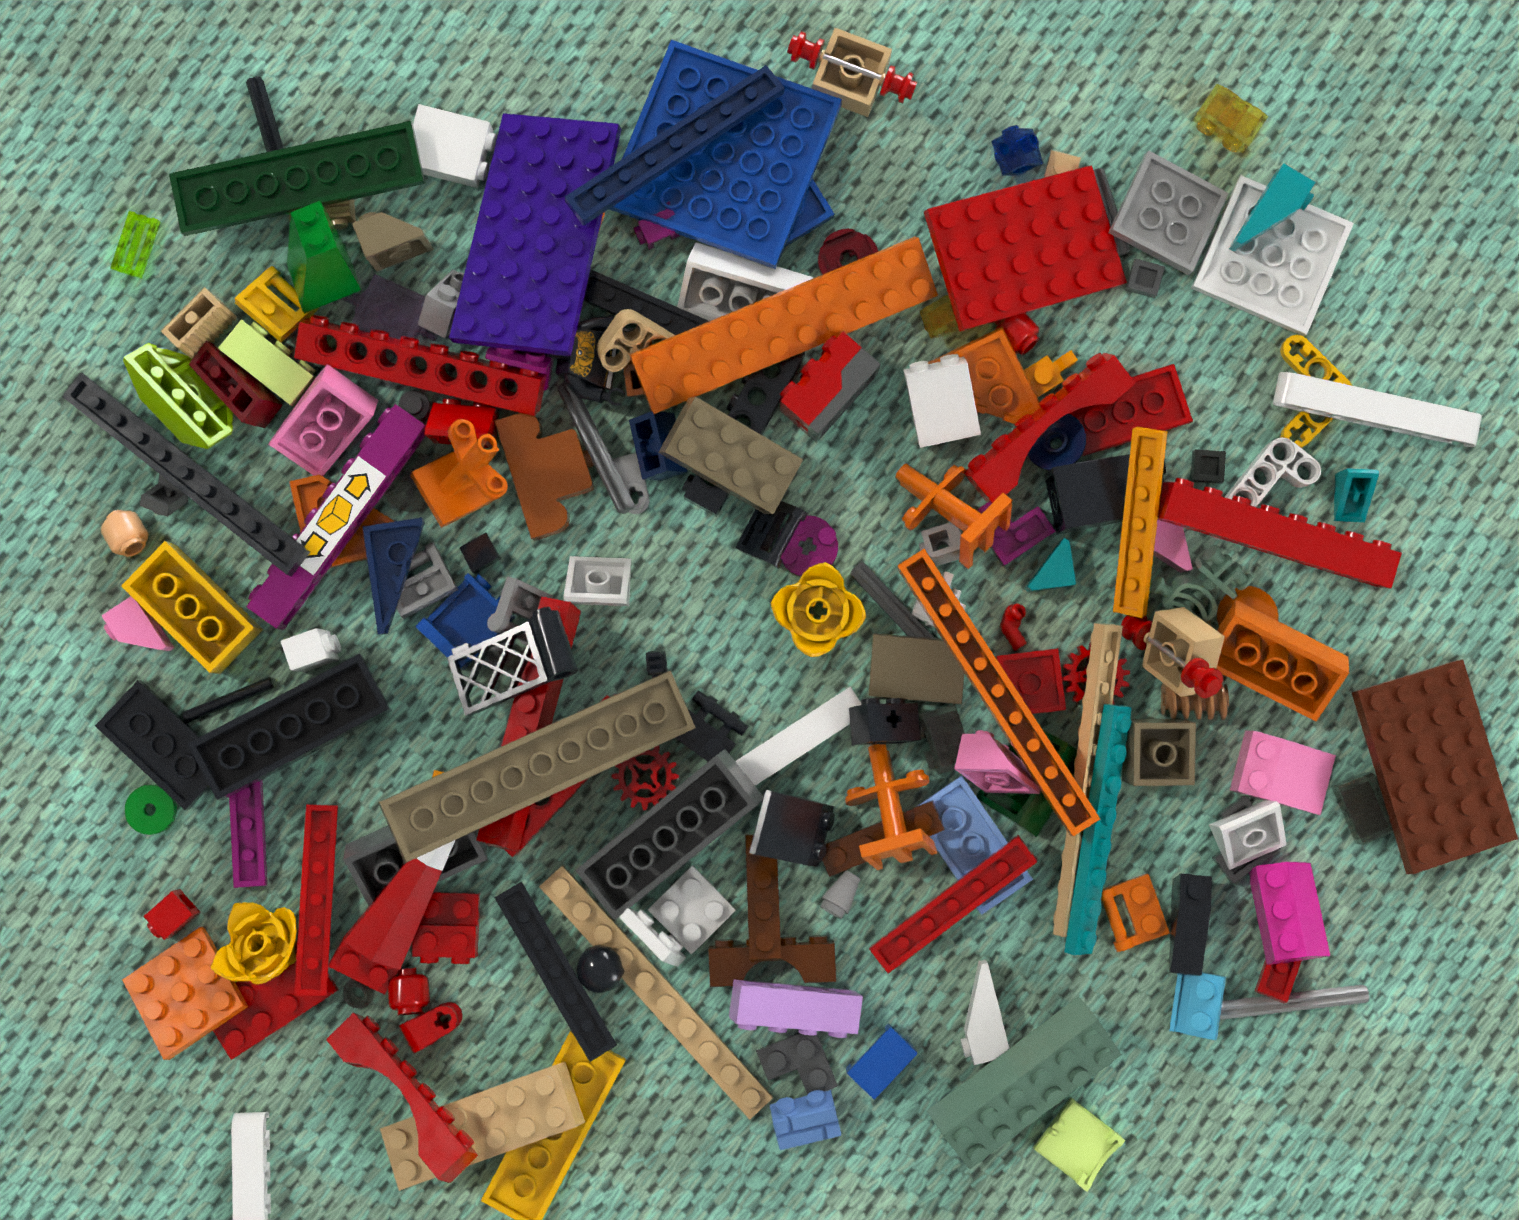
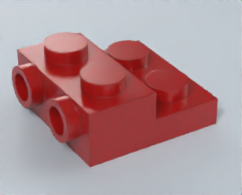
[412,892,480,964]

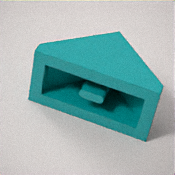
[1334,468,1380,522]
[1024,537,1076,593]

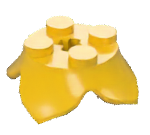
[771,562,866,657]
[211,902,297,985]

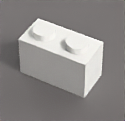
[281,628,341,673]

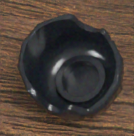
[577,945,625,993]

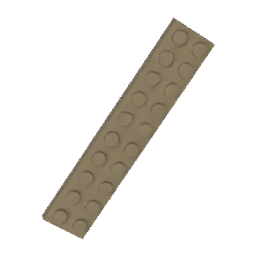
[378,670,696,863]

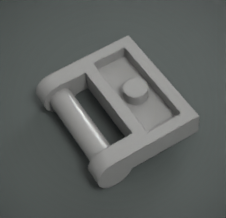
[397,542,458,619]
[487,577,553,646]

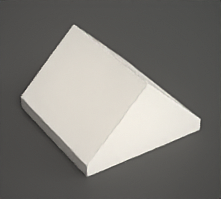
[563,556,631,606]
[1209,800,1287,870]

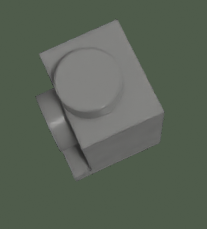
[919,522,962,566]

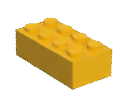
[121,541,264,674]

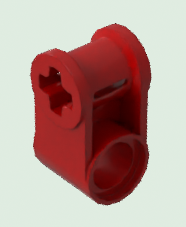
[399,1002,463,1054]

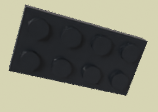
[95,680,210,810]

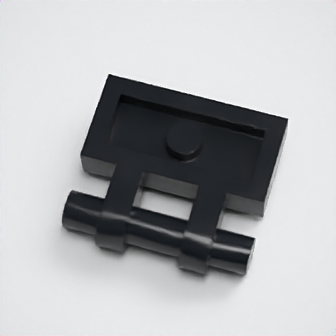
[675,690,749,762]

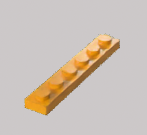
[1113,427,1168,618]

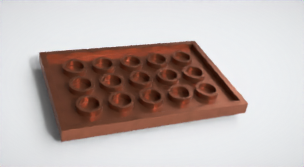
[1351,659,1518,874]

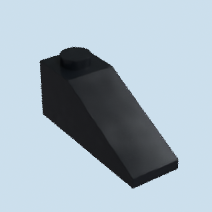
[1169,873,1212,976]

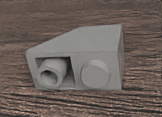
[418,269,464,338]

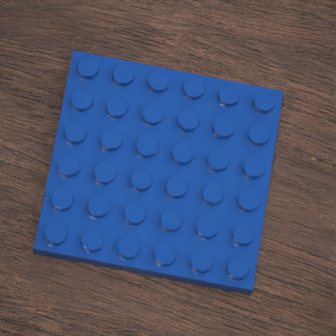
[610,40,842,269]

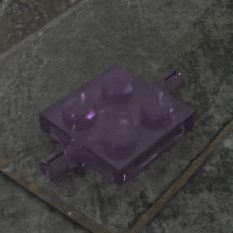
[340,274,439,342]

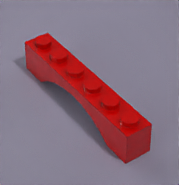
[963,353,1136,504]
[326,1012,478,1183]

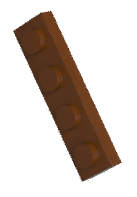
[822,800,945,877]
[745,835,781,962]

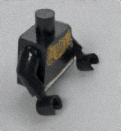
[544,316,635,410]

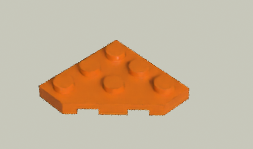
[928,327,1040,424]
[289,474,395,568]

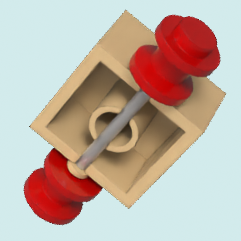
[787,28,917,117]
[1121,607,1225,698]

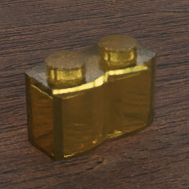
[1193,84,1268,153]

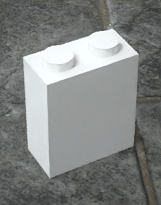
[413,104,497,188]
[904,354,981,448]

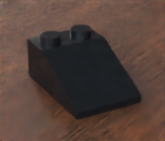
[749,790,835,867]

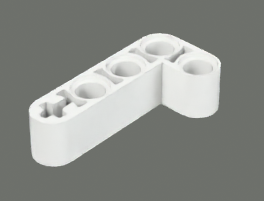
[1210,437,1321,540]

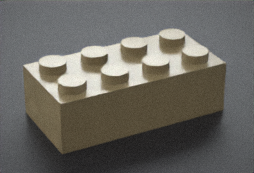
[658,396,803,514]

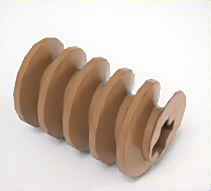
[1161,683,1229,720]

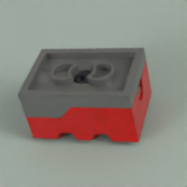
[780,331,881,443]

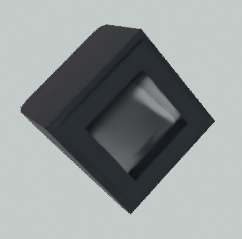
[460,533,501,574]

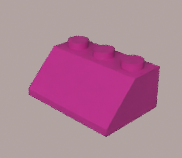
[1249,862,1330,965]

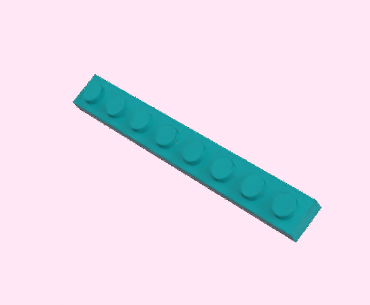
[1064,704,1132,955]

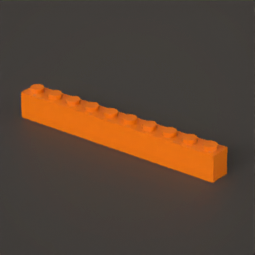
[897,549,1100,836]

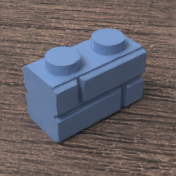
[770,1090,841,1150]

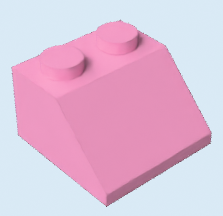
[954,730,1040,794]

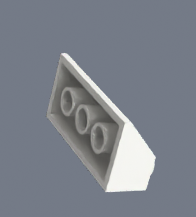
[677,242,813,321]

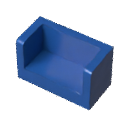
[846,1023,918,1100]

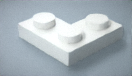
[619,908,686,967]

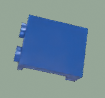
[415,573,516,671]

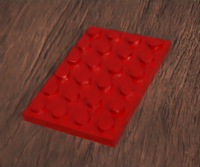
[923,165,1127,332]

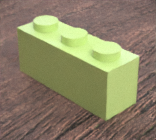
[218,319,316,408]

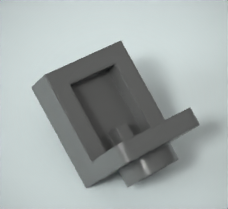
[140,474,188,517]

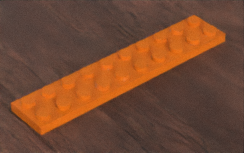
[629,236,938,414]

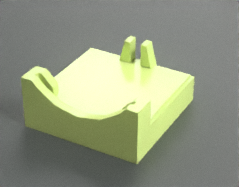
[1033,1097,1125,1192]

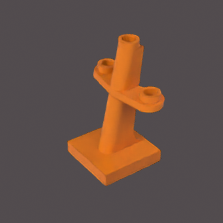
[410,419,508,528]
[895,463,1013,569]
[845,744,937,870]

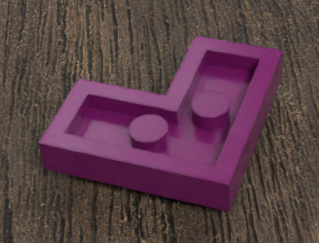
[977,502,1055,566]

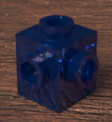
[991,125,1043,176]

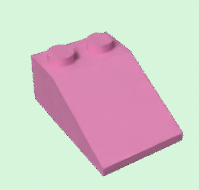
[268,364,379,476]
[1230,731,1336,815]

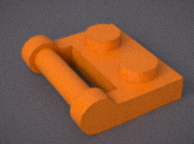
[1101,874,1170,952]

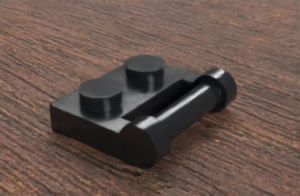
[735,501,808,569]

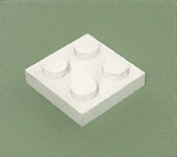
[648,865,736,955]

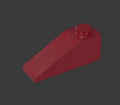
[189,341,283,428]

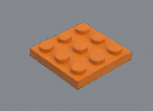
[122,927,248,1060]

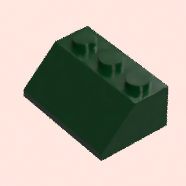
[976,729,1077,837]

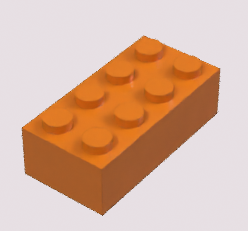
[1216,600,1349,721]

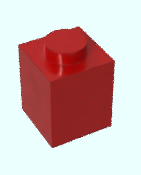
[143,889,200,940]

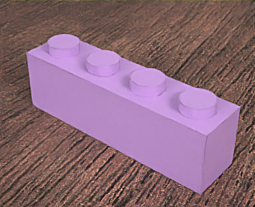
[729,979,863,1038]

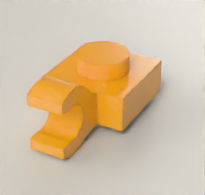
[1024,350,1078,398]

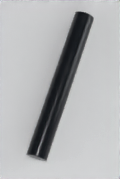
[182,677,274,723]

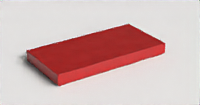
[1069,364,1193,457]

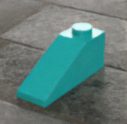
[1229,163,1316,252]

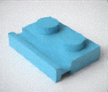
[1169,972,1226,1040]

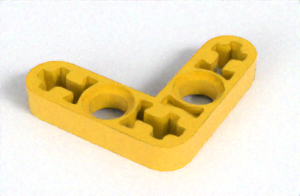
[1280,335,1353,448]

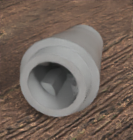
[820,870,861,919]

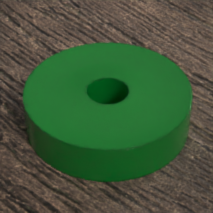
[125,785,177,835]

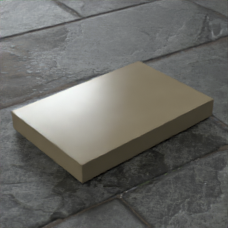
[869,633,964,704]

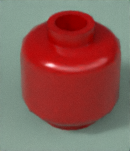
[994,313,1040,356]
[388,968,430,1016]

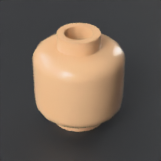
[101,510,149,557]

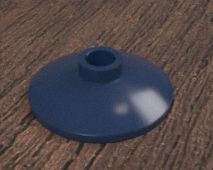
[1027,414,1086,471]

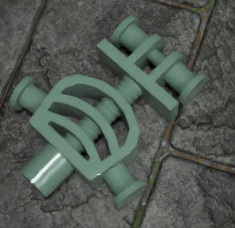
[1150,545,1253,630]

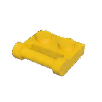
[235,266,319,343]

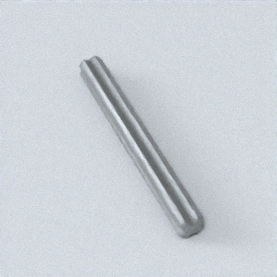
[1220,985,1369,1020]

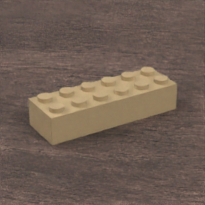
[380,1061,585,1191]

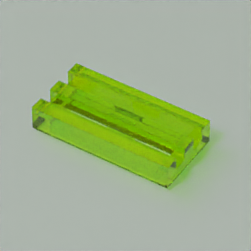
[110,211,161,279]

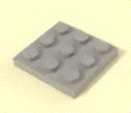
[1108,151,1229,275]

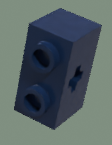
[629,411,688,481]

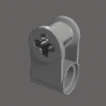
[612,453,650,514]

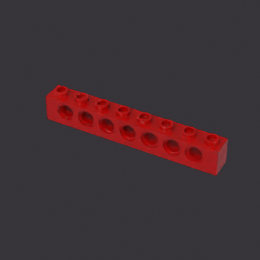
[294,315,547,416]

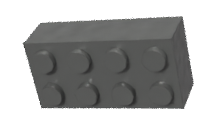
[343,826,487,906]

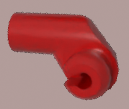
[1000,603,1027,651]

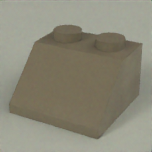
[352,212,434,272]

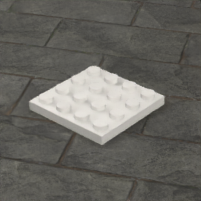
[1191,175,1354,337]

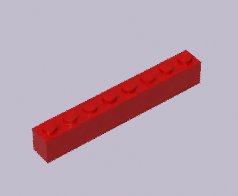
[1158,478,1402,589]
[476,596,581,852]

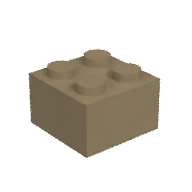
[1122,718,1196,786]

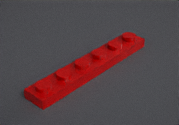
[294,804,338,996]
[869,835,1038,974]

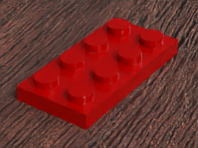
[213,943,339,1060]

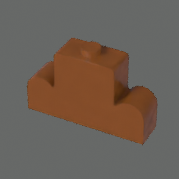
[495,413,594,541]

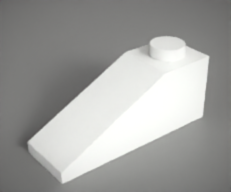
[960,960,1009,1065]

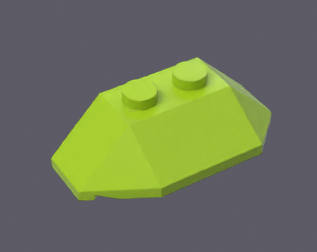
[123,343,233,449]

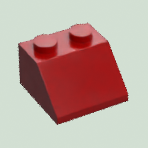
[424,399,499,449]

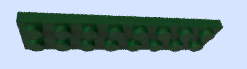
[169,121,425,236]

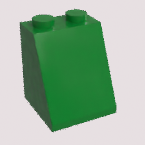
[287,201,361,313]

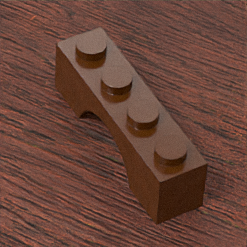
[708,935,836,987]

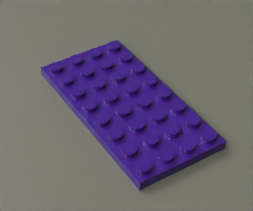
[449,113,622,356]

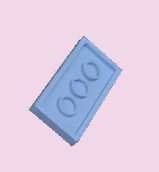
[915,776,1033,915]

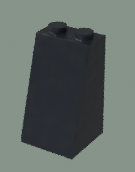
[1044,454,1166,535]

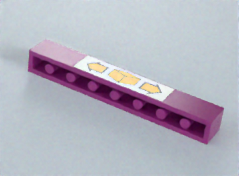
[246,404,426,630]

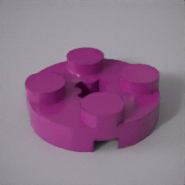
[779,515,838,577]

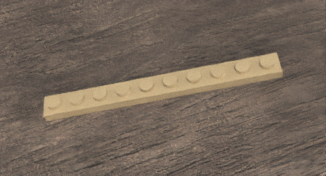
[1053,623,1123,937]
[539,865,773,1119]

